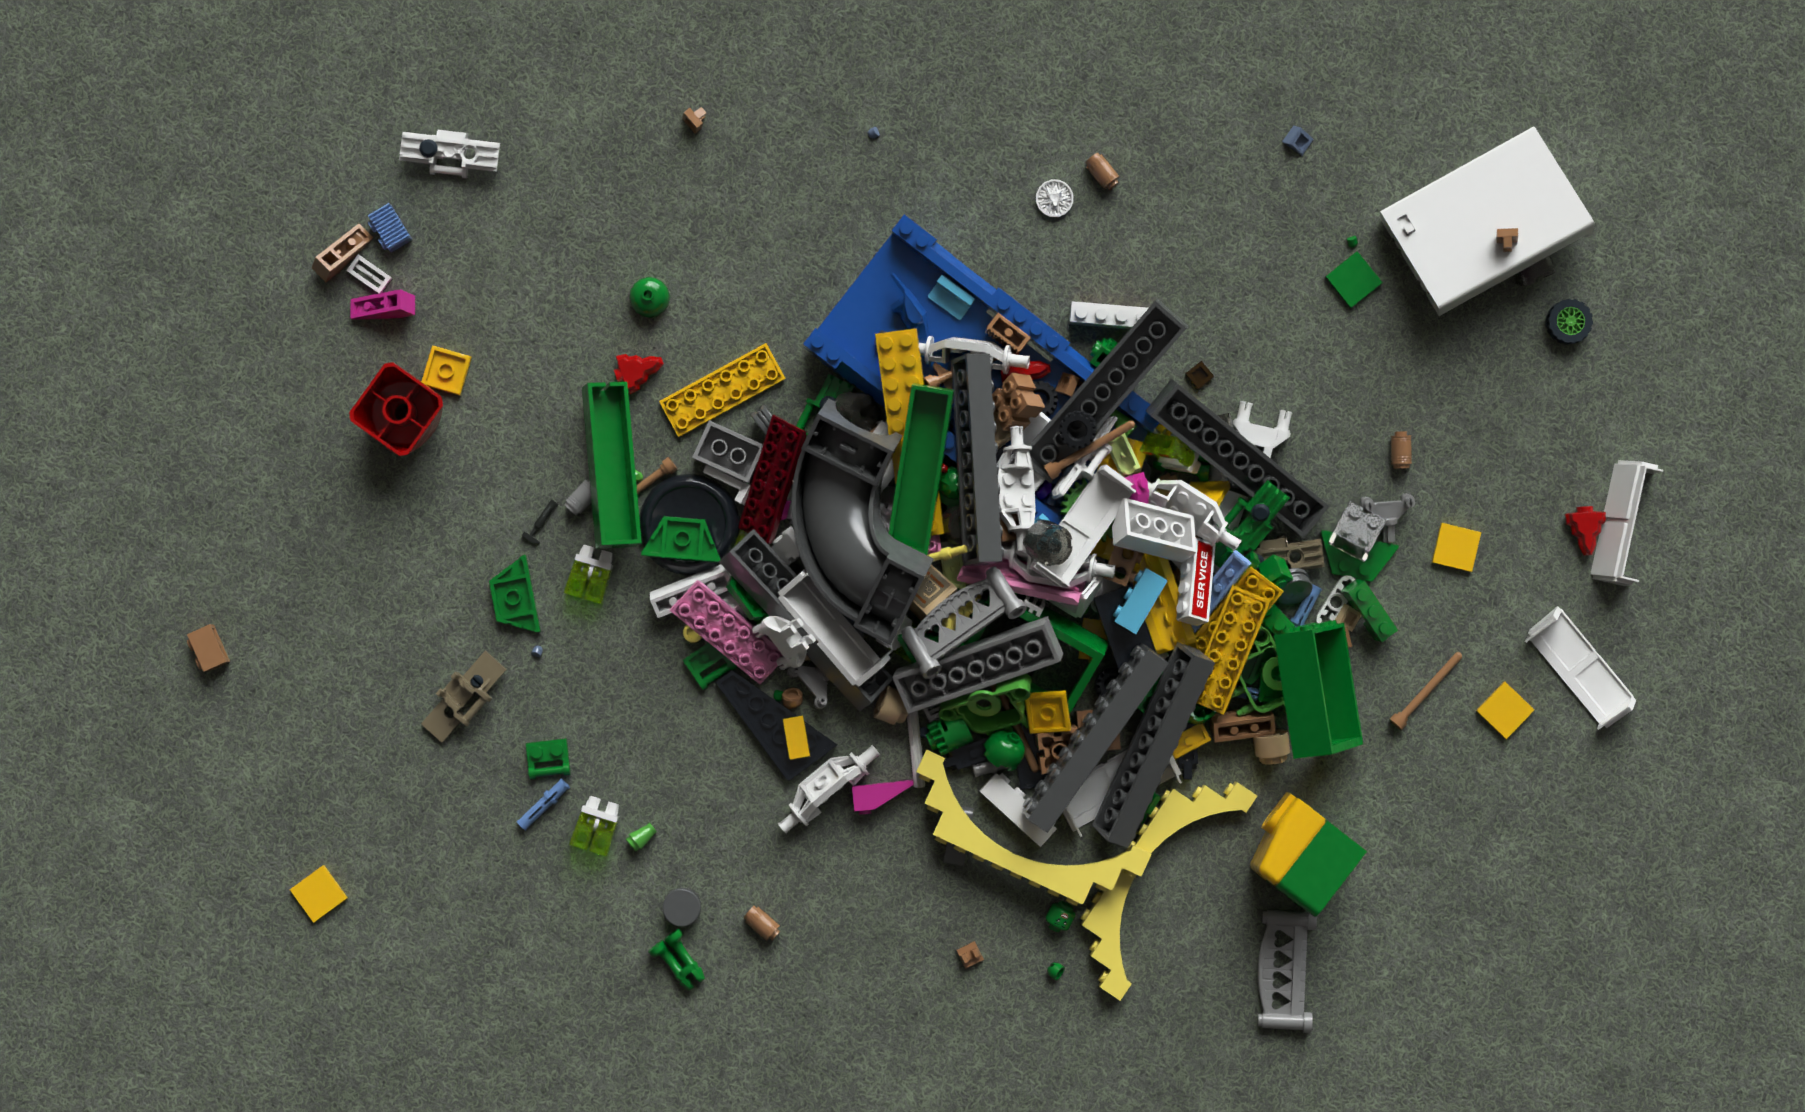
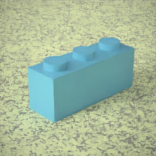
[1113,568,1168,634]

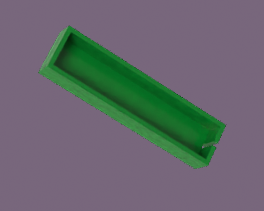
[582,382,642,549]
[888,383,955,555]

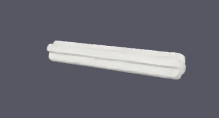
[907,711,925,788]

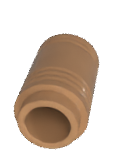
[1085,153,1120,190]
[1391,431,1412,468]
[743,906,780,941]

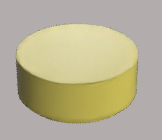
[683,625,702,643]

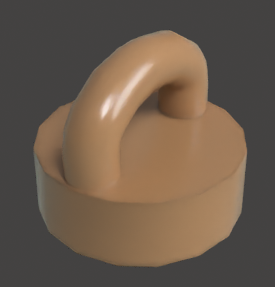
[782,688,803,709]

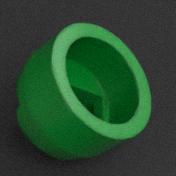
[1047,962,1065,981]

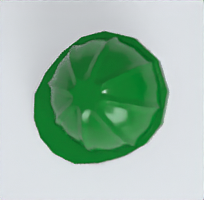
[939,466,959,506]

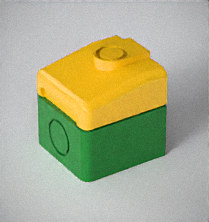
[1250,792,1367,917]

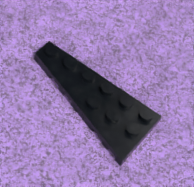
[716,670,838,781]

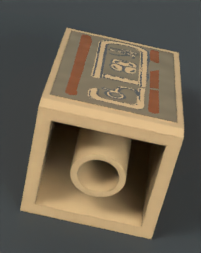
[909,564,957,621]

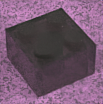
[1328,501,1387,562]

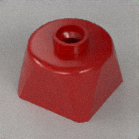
[349,362,443,456]

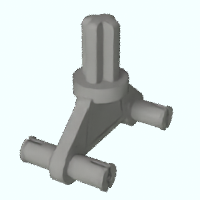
[1360,493,1415,543]
[787,665,829,709]

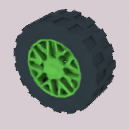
[1545,299,1593,345]

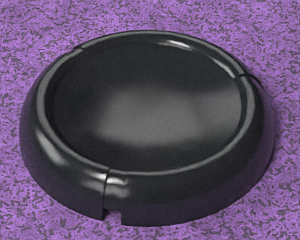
[639,474,740,575]

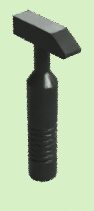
[522,499,558,543]

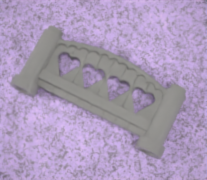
[901,567,1027,679]
[1258,910,1317,1033]

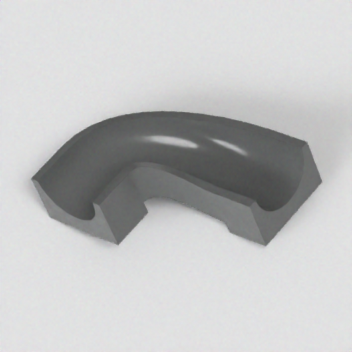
[792,399,934,645]

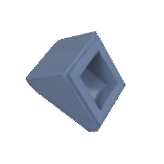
[1282,126,1314,156]

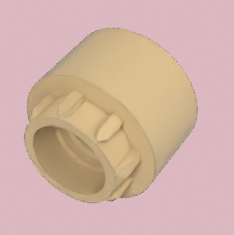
[874,685,908,725]
[1253,729,1290,765]

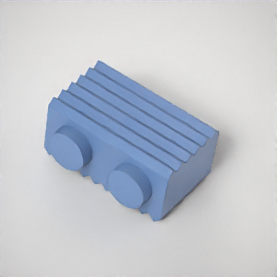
[368,203,412,252]

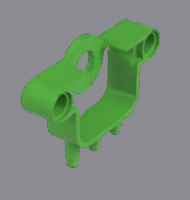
[1232,626,1286,717]
[939,673,1032,737]

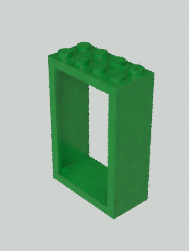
[960,593,1108,714]
[1274,620,1363,759]

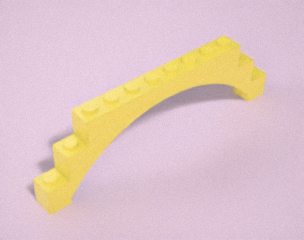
[916,749,1152,906]
[1080,781,1257,1001]

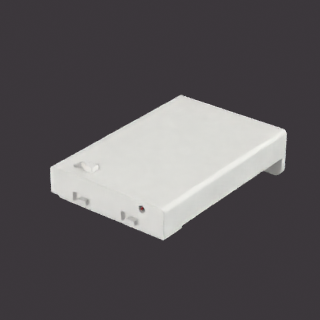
[1380,126,1595,316]

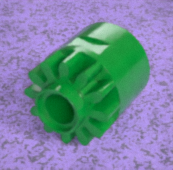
[925,718,974,756]

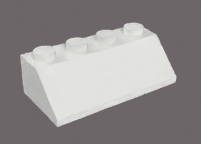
[1112,498,1197,563]

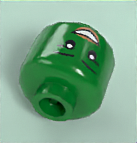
[1045,900,1076,933]

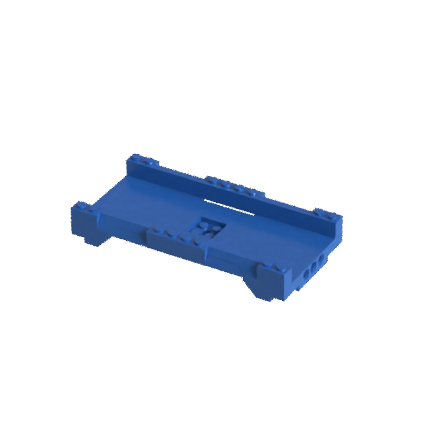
[803,214,1159,527]

